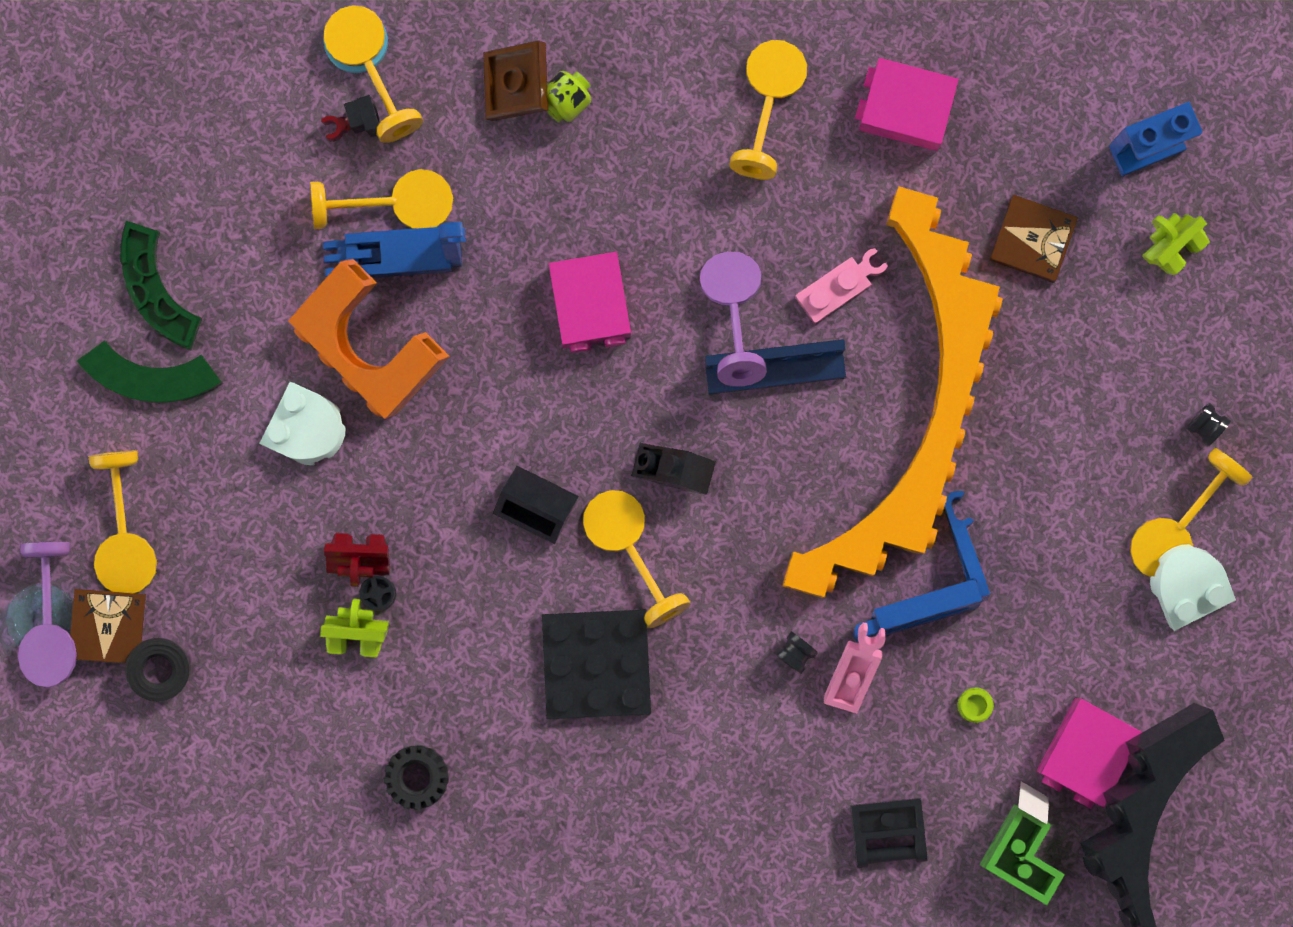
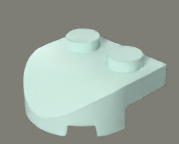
[259,382,346,465]
[1150,544,1236,631]

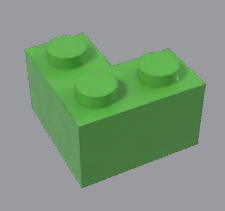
[979,804,1065,905]

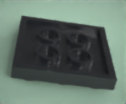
[542,609,651,719]

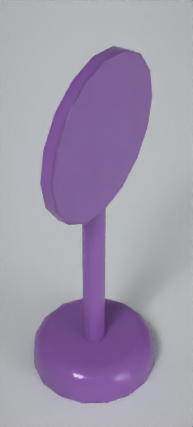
[700,251,767,386]
[18,542,77,687]

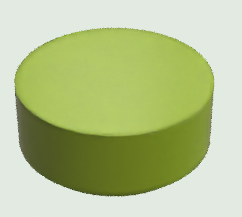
[957,688,994,723]

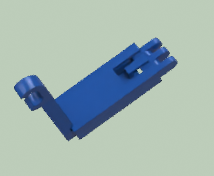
[323,222,466,278]
[853,491,990,642]

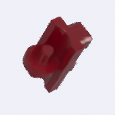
[324,533,390,587]

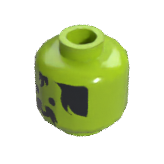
[546,71,591,122]

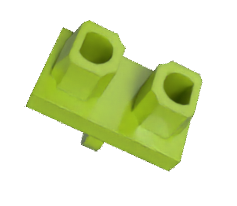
[1142,213,1210,275]
[320,599,389,658]

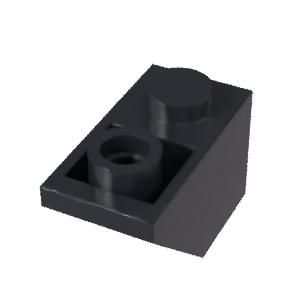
[631,443,716,495]

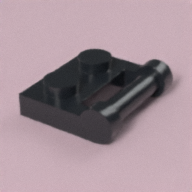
[850,798,927,869]

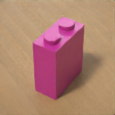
[855,58,959,151]
[549,251,631,353]
[1036,698,1142,809]

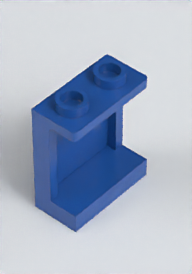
[1109,101,1202,177]

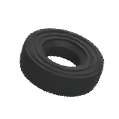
[125,638,190,702]

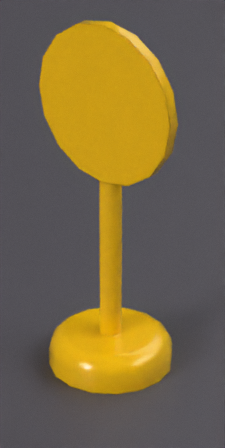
[323,5,423,143]
[729,40,807,180]
[310,169,453,229]
[1130,448,1253,578]
[88,450,157,593]
[583,490,691,628]

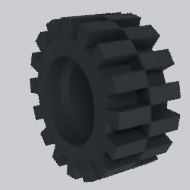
[384,745,449,810]

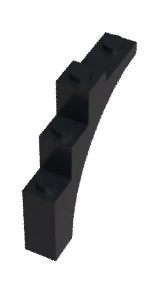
[1080,703,1225,927]

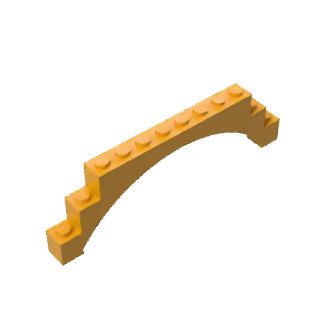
[782,186,1003,598]

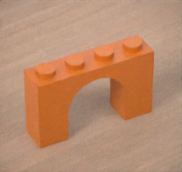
[288,259,450,419]

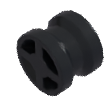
[1186,402,1231,447]
[359,576,397,611]
[774,631,818,674]

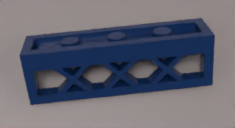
[705,339,846,395]

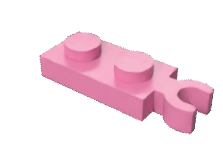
[795,248,888,325]
[824,622,885,714]

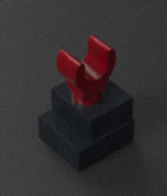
[321,95,381,142]

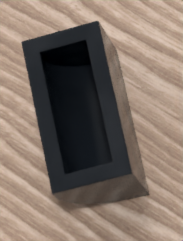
[493,466,579,544]

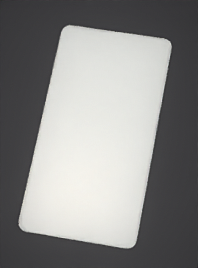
[1018,781,1049,824]

